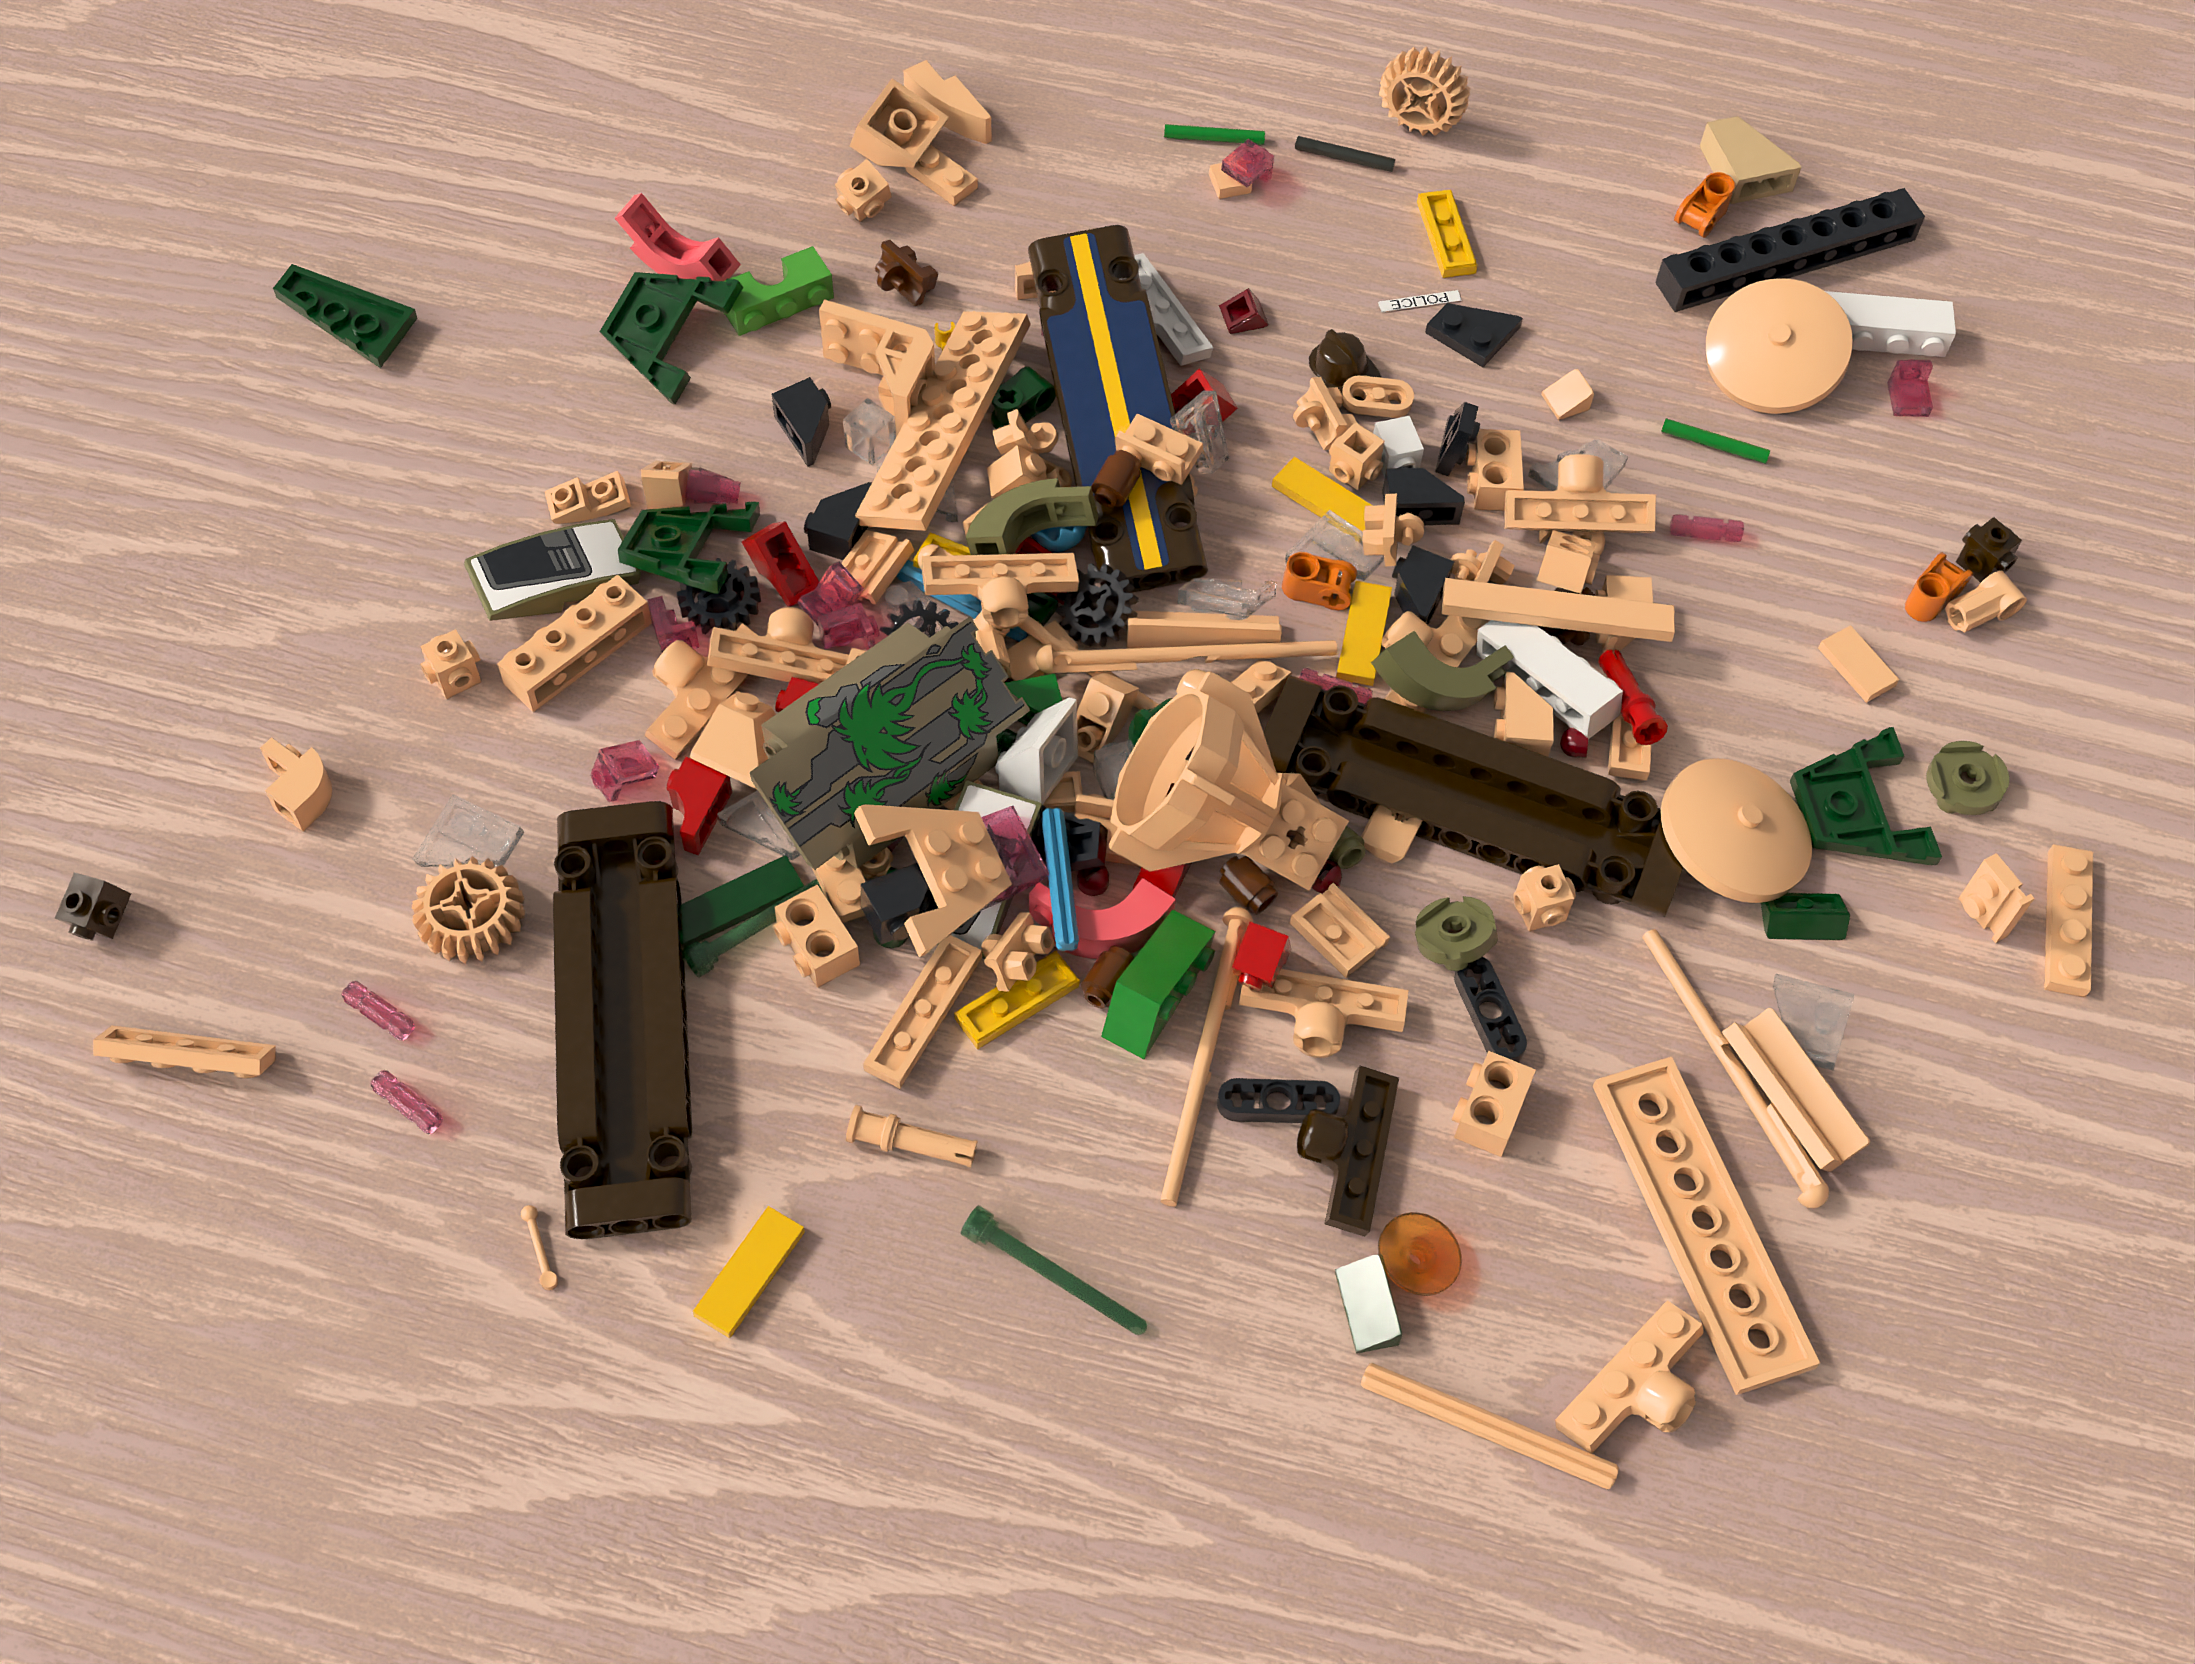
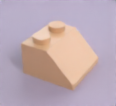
[850,78,949,167]

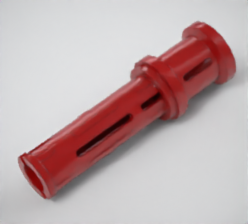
[1598,649,1668,745]

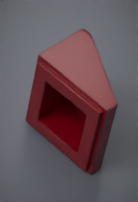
[1219,288,1269,334]

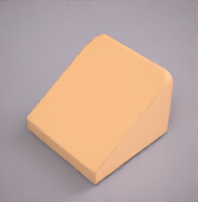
[1541,369,1594,421]

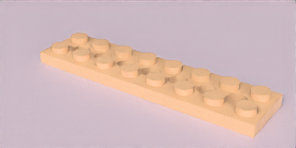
[855,311,1031,531]
[1593,1056,1820,1395]

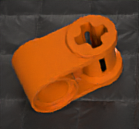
[1674,172,1735,238]
[1282,552,1357,610]
[1905,552,1973,622]

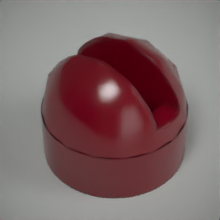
[1560,728,1588,758]
[1312,859,1342,894]
[1077,865,1109,896]

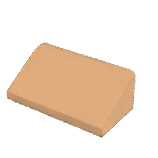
[1361,804,1423,863]

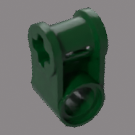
[991,366,1056,429]

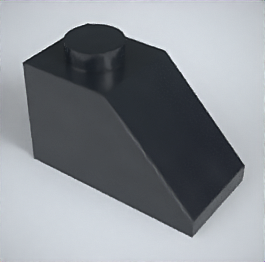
[771,377,831,467]
[1382,467,1465,526]
[804,482,872,560]
[1392,545,1455,625]
[861,863,933,944]

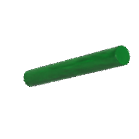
[1164,124,1265,145]
[1661,418,1770,464]

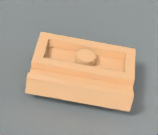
[827,530,914,604]
[1958,853,2035,943]
[1290,883,1390,978]

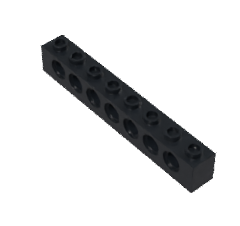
[1655,188,1925,312]

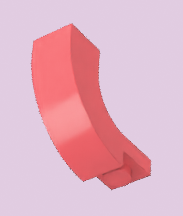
[615,193,741,281]
[1029,878,1176,959]

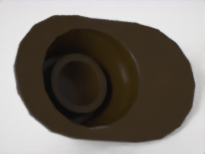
[1309,329,1382,401]

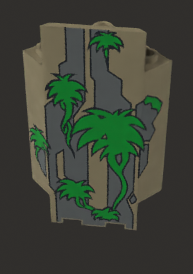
[750,616,1030,870]

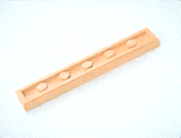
[1442,578,1675,642]

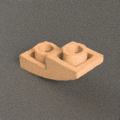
[545,471,631,524]

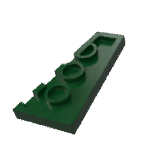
[273,264,418,369]

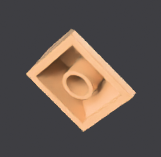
[690,691,776,789]

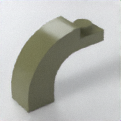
[966,478,1099,555]
[1371,631,1514,711]

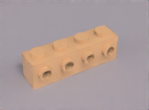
[497,575,652,712]

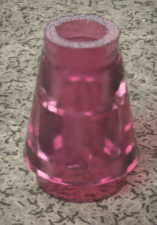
[685,467,741,504]

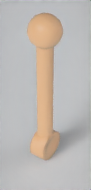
[521,1205,558,1291]

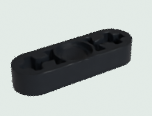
[1454,956,1527,1063]
[1217,1078,1340,1123]

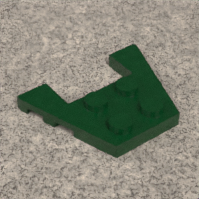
[599,272,743,405]
[618,502,760,594]
[1790,727,1942,865]

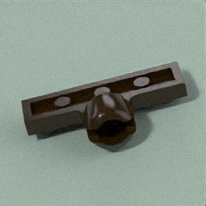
[1297,1065,1399,1237]

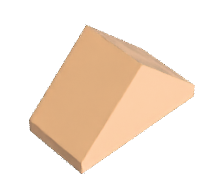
[641,460,692,509]

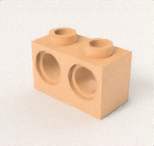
[1466,429,1524,511]
[1537,530,1600,594]
[773,885,860,988]
[1452,1051,1536,1157]

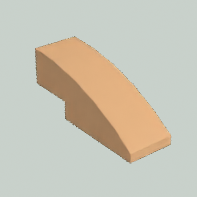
[903,60,992,144]

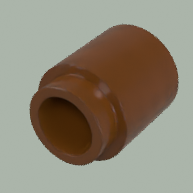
[1091,450,1141,508]
[1219,856,1278,915]
[1081,946,1135,1009]

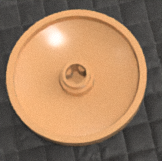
[1705,279,1853,414]
[1661,758,1812,903]

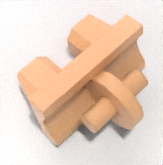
[1293,377,1357,450]
[993,409,1058,455]
[1363,494,1424,566]
[1451,540,1515,585]
[981,912,1055,992]

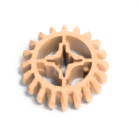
[1379,46,1471,136]
[412,856,525,964]

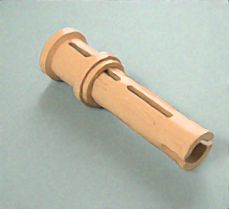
[846,1105,978,1168]

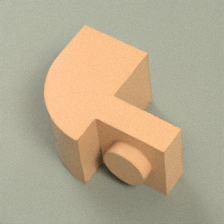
[260,737,332,832]

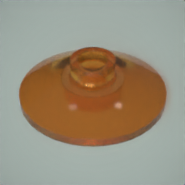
[1378,1212,1462,1296]

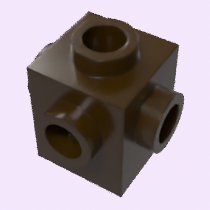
[1956,517,2022,583]
[55,872,132,941]

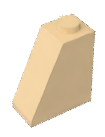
[1699,116,1801,204]

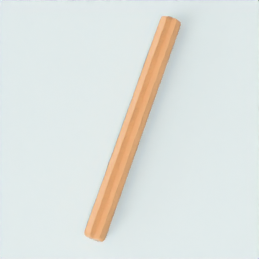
[1361,1363,1619,1489]

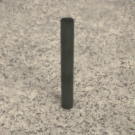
[1295,136,1396,172]

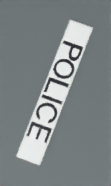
[1378,290,1462,312]

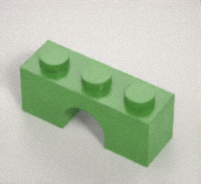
[724,246,834,336]

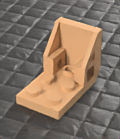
[819,299,935,438]

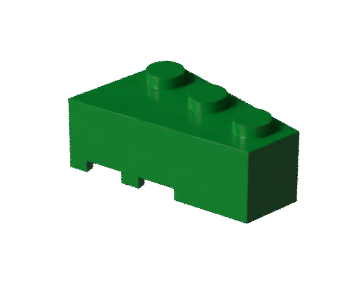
[1101,910,1216,1060]

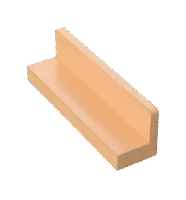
[1127,611,1282,649]
[1722,1008,1870,1172]

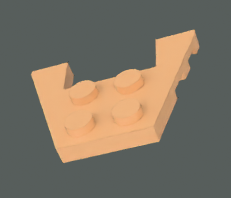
[854,804,1012,957]

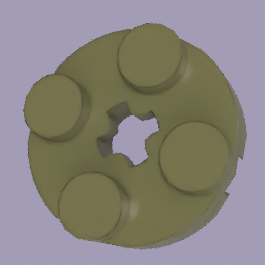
[1926,741,2010,815]
[1415,896,1498,971]

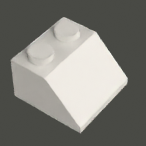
[996,697,1078,805]

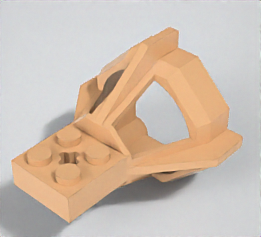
[1109,671,1349,891]

